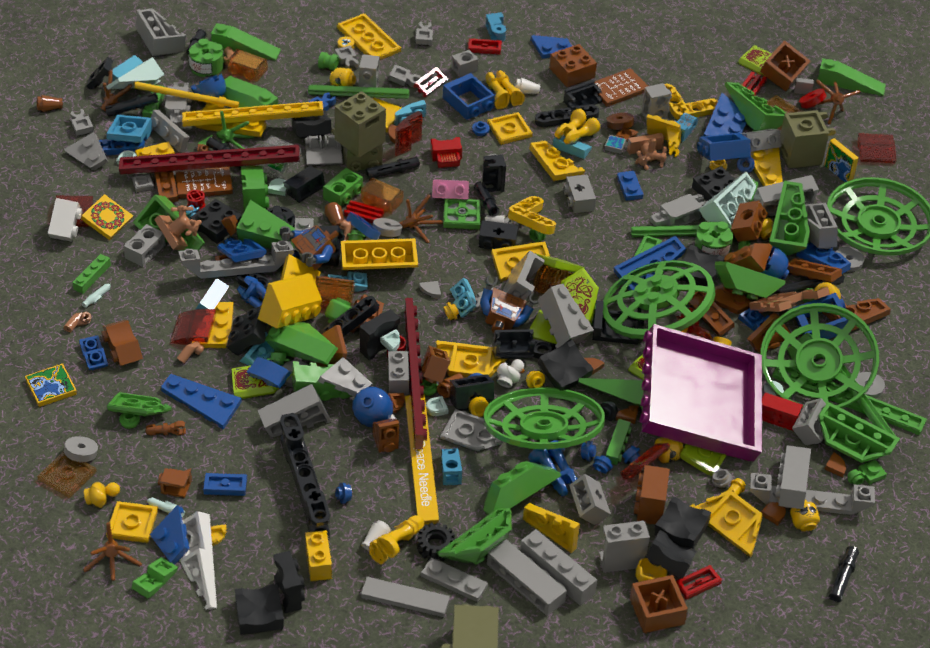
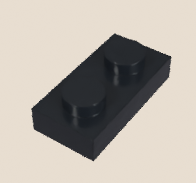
[86,57,113,89]

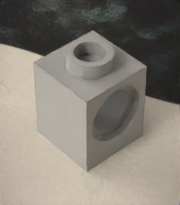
[451,50,479,77]

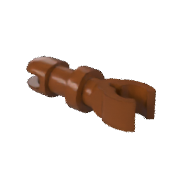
[145,421,186,436]

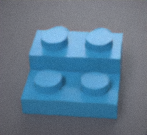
[106,115,152,143]

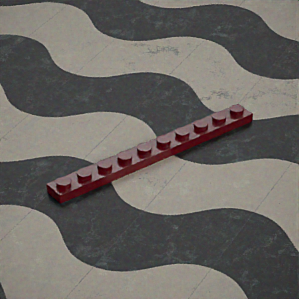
[119,145,300,175]
[404,298,427,449]

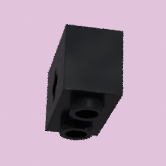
[478,220,519,250]
[450,374,494,410]

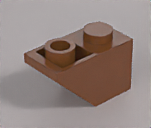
[373,419,399,452]

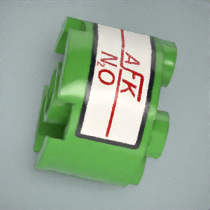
[189,38,224,77]
[694,221,733,257]

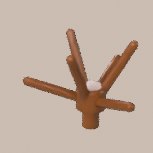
[100,70,137,112]
[816,80,860,124]
[399,194,443,243]
[83,522,142,581]

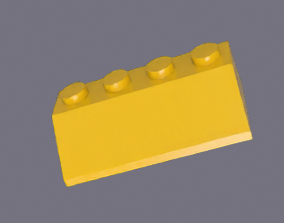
[341,238,418,270]
[258,273,322,328]

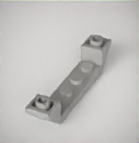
[178,240,294,278]
[750,473,875,515]

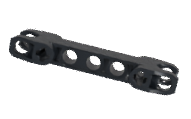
[280,413,330,542]

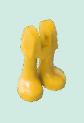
[486,70,525,109]
[554,109,600,144]
[369,515,424,564]

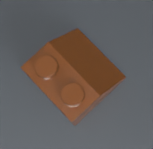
[724,243,772,272]

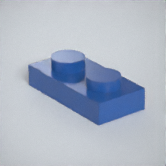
[617,171,643,201]
[204,473,247,496]

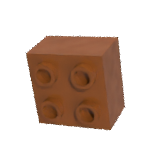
[760,40,810,91]
[549,44,597,87]
[634,465,670,525]
[630,575,688,633]

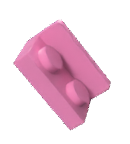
[432,179,469,199]

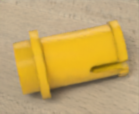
[727,478,746,496]

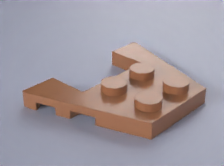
[749,287,830,313]

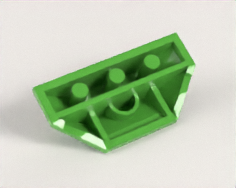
[715,261,785,300]
[818,402,900,463]
[483,461,561,515]
[438,508,512,564]

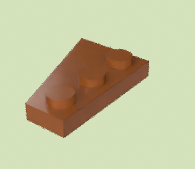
[822,298,891,331]

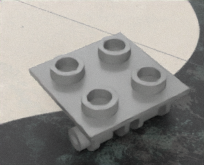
[305,135,342,165]

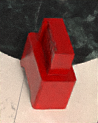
[430,137,463,168]

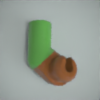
[197,135,212,152]

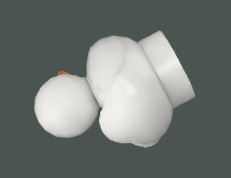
[497,359,525,388]

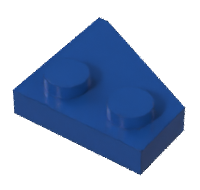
[531,35,572,59]
[150,505,190,564]

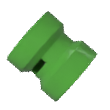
[318,52,339,71]

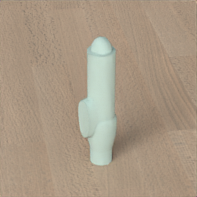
[82,284,111,308]
[147,498,185,517]

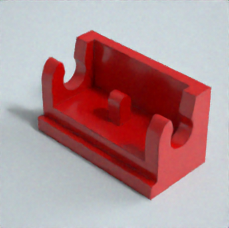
[762,392,803,431]

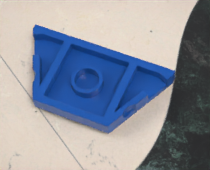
[702,93,746,137]

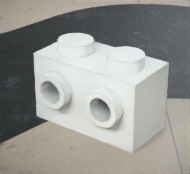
[48,198,82,242]

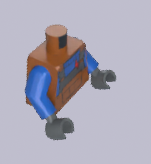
[279,225,339,270]
[480,275,541,332]

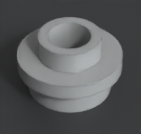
[712,469,733,488]

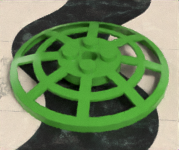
[827,177,930,256]
[603,260,715,339]
[761,303,879,409]
[484,387,605,449]

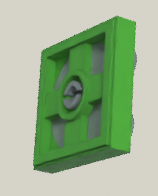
[443,198,481,229]

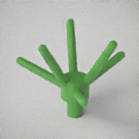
[216,111,254,149]

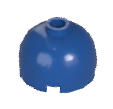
[190,74,226,103]
[760,246,789,280]
[352,387,393,427]

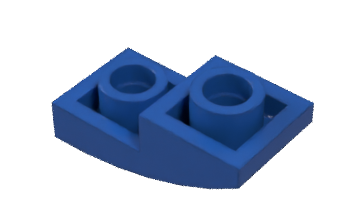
[738,308,769,331]
[79,335,108,370]
[247,357,291,388]

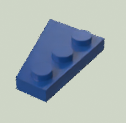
[796,242,851,274]

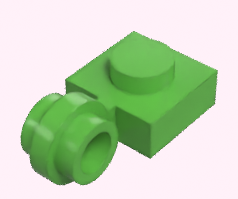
[847,460,887,485]

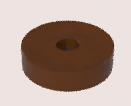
[606,113,634,130]

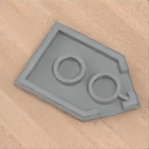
[440,409,503,451]

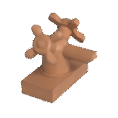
[627,133,667,170]
[154,205,202,250]

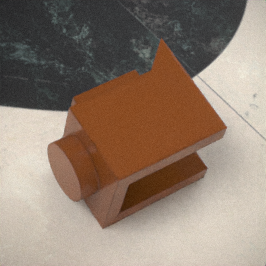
[158,468,192,498]

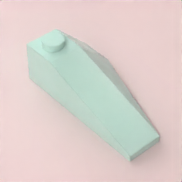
[106,57,164,89]
[699,171,756,229]

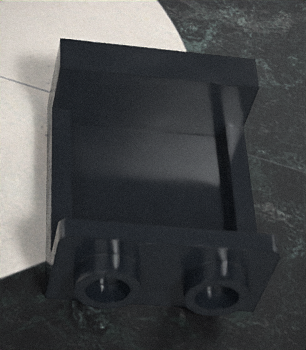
[592,301,645,345]

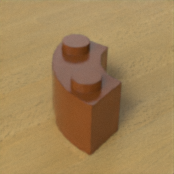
[101,320,143,366]

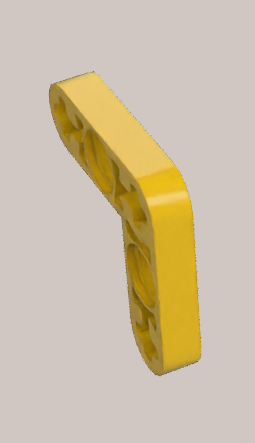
[664,84,718,120]
[508,196,556,235]

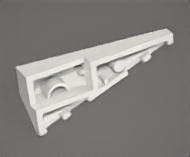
[180,511,217,610]

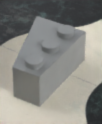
[258,384,331,438]

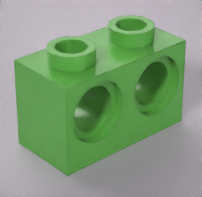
[323,168,363,207]

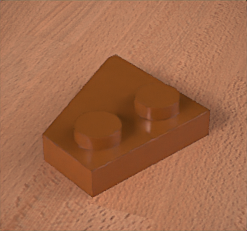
[714,284,751,314]
[747,312,790,354]

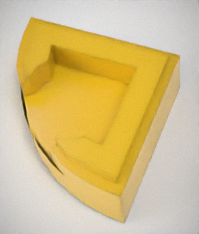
[211,524,227,546]

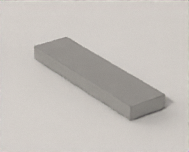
[361,577,450,617]

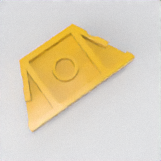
[436,340,507,378]
[690,490,762,557]

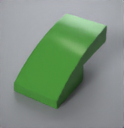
[131,557,178,598]

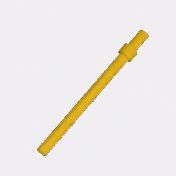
[134,82,239,108]

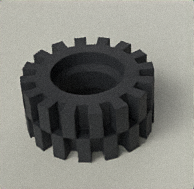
[417,523,455,561]

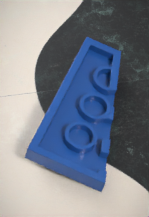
[614,236,686,291]
[161,374,242,430]

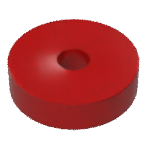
[799,89,827,109]

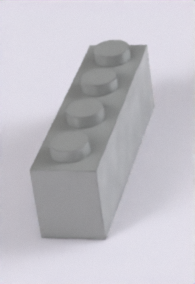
[776,445,811,509]
[520,529,597,606]
[487,539,567,616]

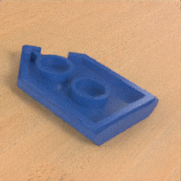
[217,238,266,262]

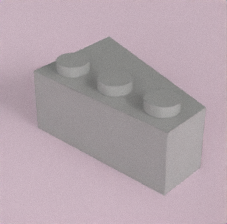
[135,9,186,56]
[752,175,819,216]
[805,203,838,249]
[538,283,594,349]

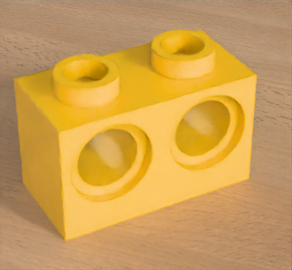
[305,530,332,581]

